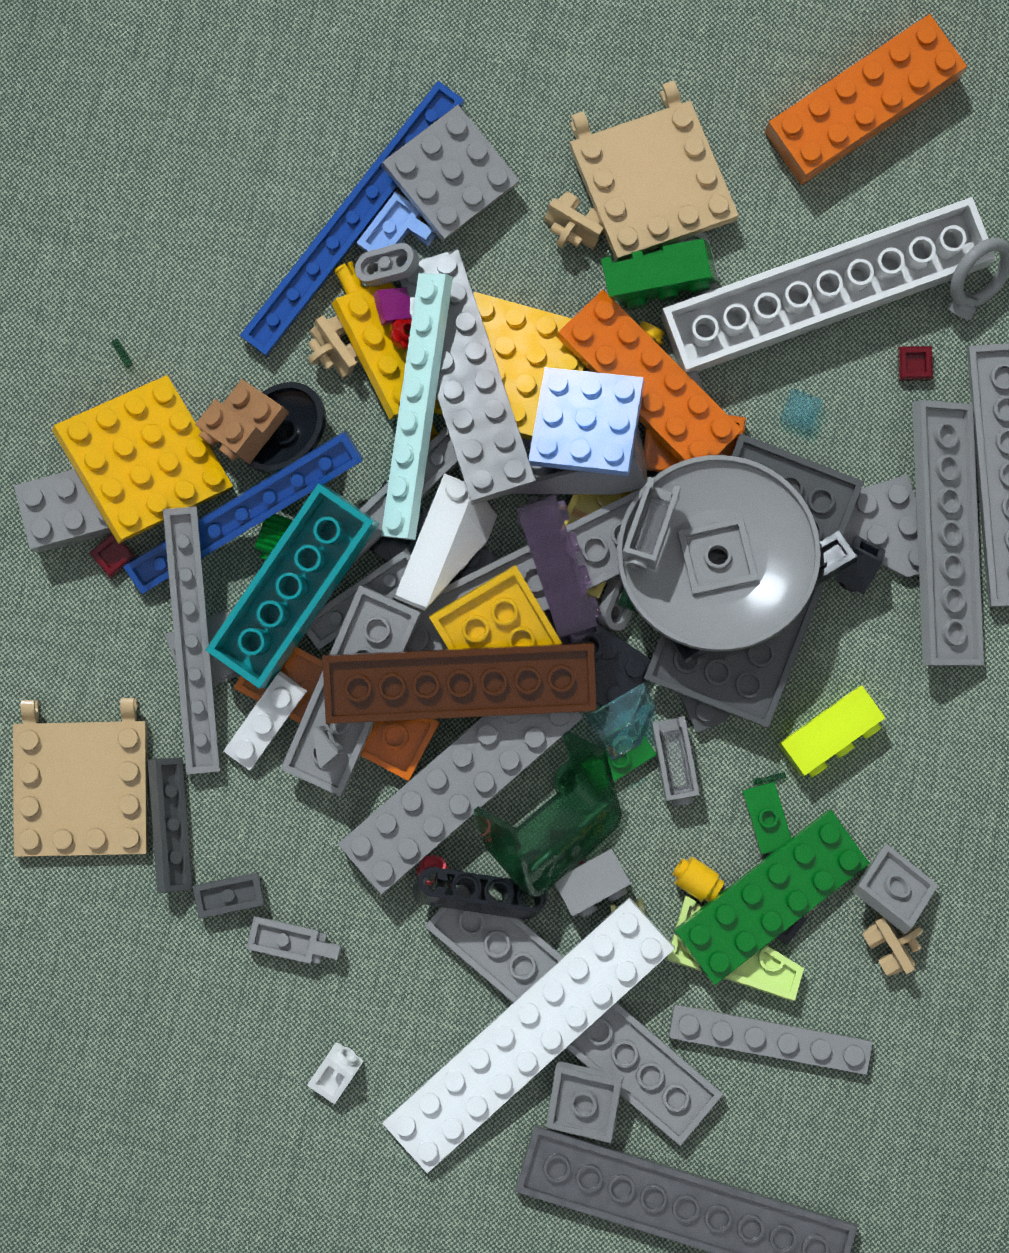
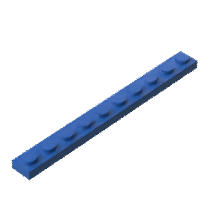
[240,81,464,357]

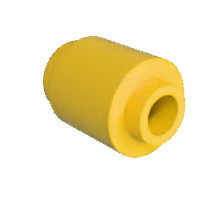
[672,856,724,902]

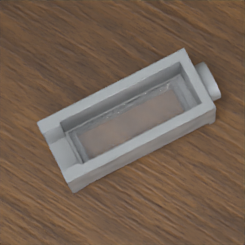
[623,477,681,571]
[650,716,700,806]

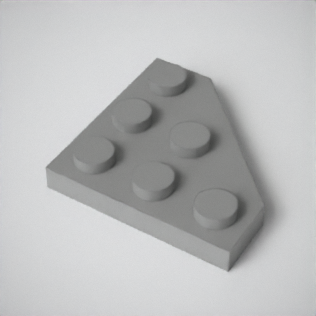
[843,474,919,579]

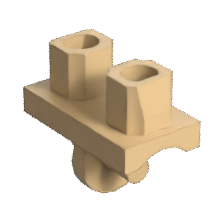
[544,191,604,250]
[308,315,360,379]
[862,914,923,976]

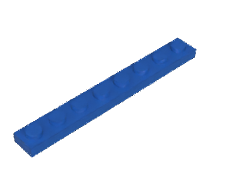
[124,430,364,594]

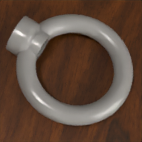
[948,237,1009,320]

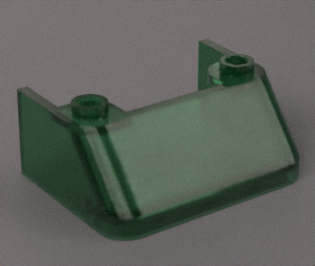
[473,731,622,897]

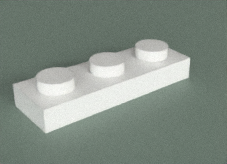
[223,671,307,771]

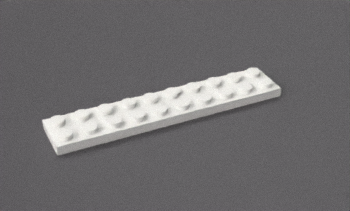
[382,897,675,1173]

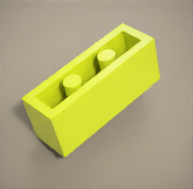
[778,685,886,778]

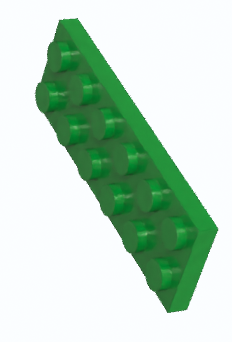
[672,810,870,985]

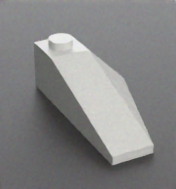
[394,473,497,611]

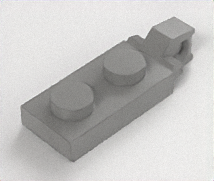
[246,916,342,964]

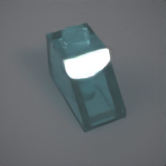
[586,683,656,761]

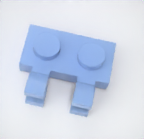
[357,191,436,266]

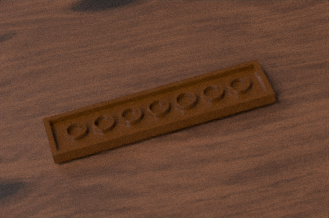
[322,642,597,724]

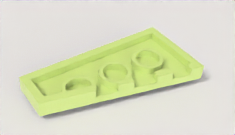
[666,895,804,1001]

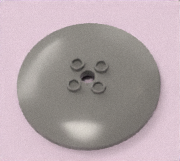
[617,455,821,652]

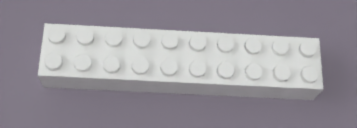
[661,197,996,374]

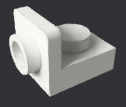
[307,1042,363,1104]

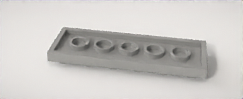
[281,585,422,797]

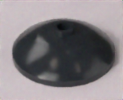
[248,382,326,474]

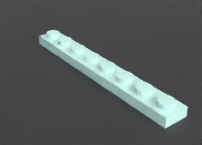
[381,273,453,540]

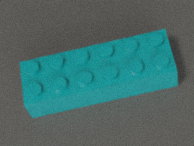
[205,483,380,689]

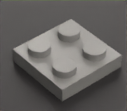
[852,843,938,934]
[546,1061,624,1143]

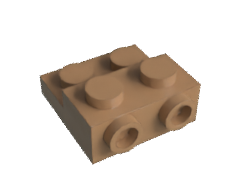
[195,379,289,464]

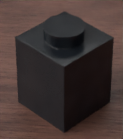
[834,535,886,595]

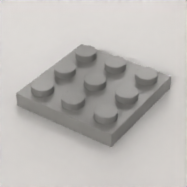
[381,105,520,242]

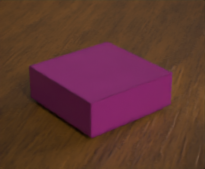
[373,287,412,325]

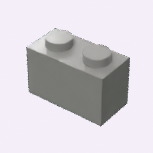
[553,848,631,918]

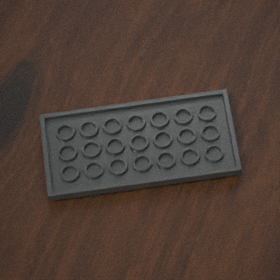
[643,433,864,729]

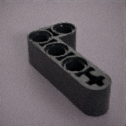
[412,850,550,919]

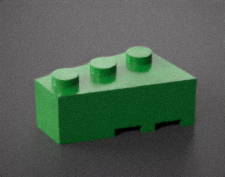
[601,238,718,310]

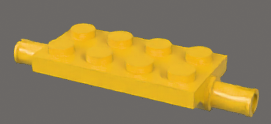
[332,261,439,441]

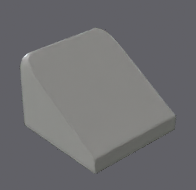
[312,726,344,769]

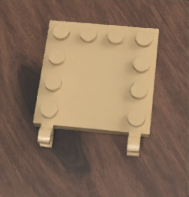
[569,80,739,262]
[13,698,149,857]

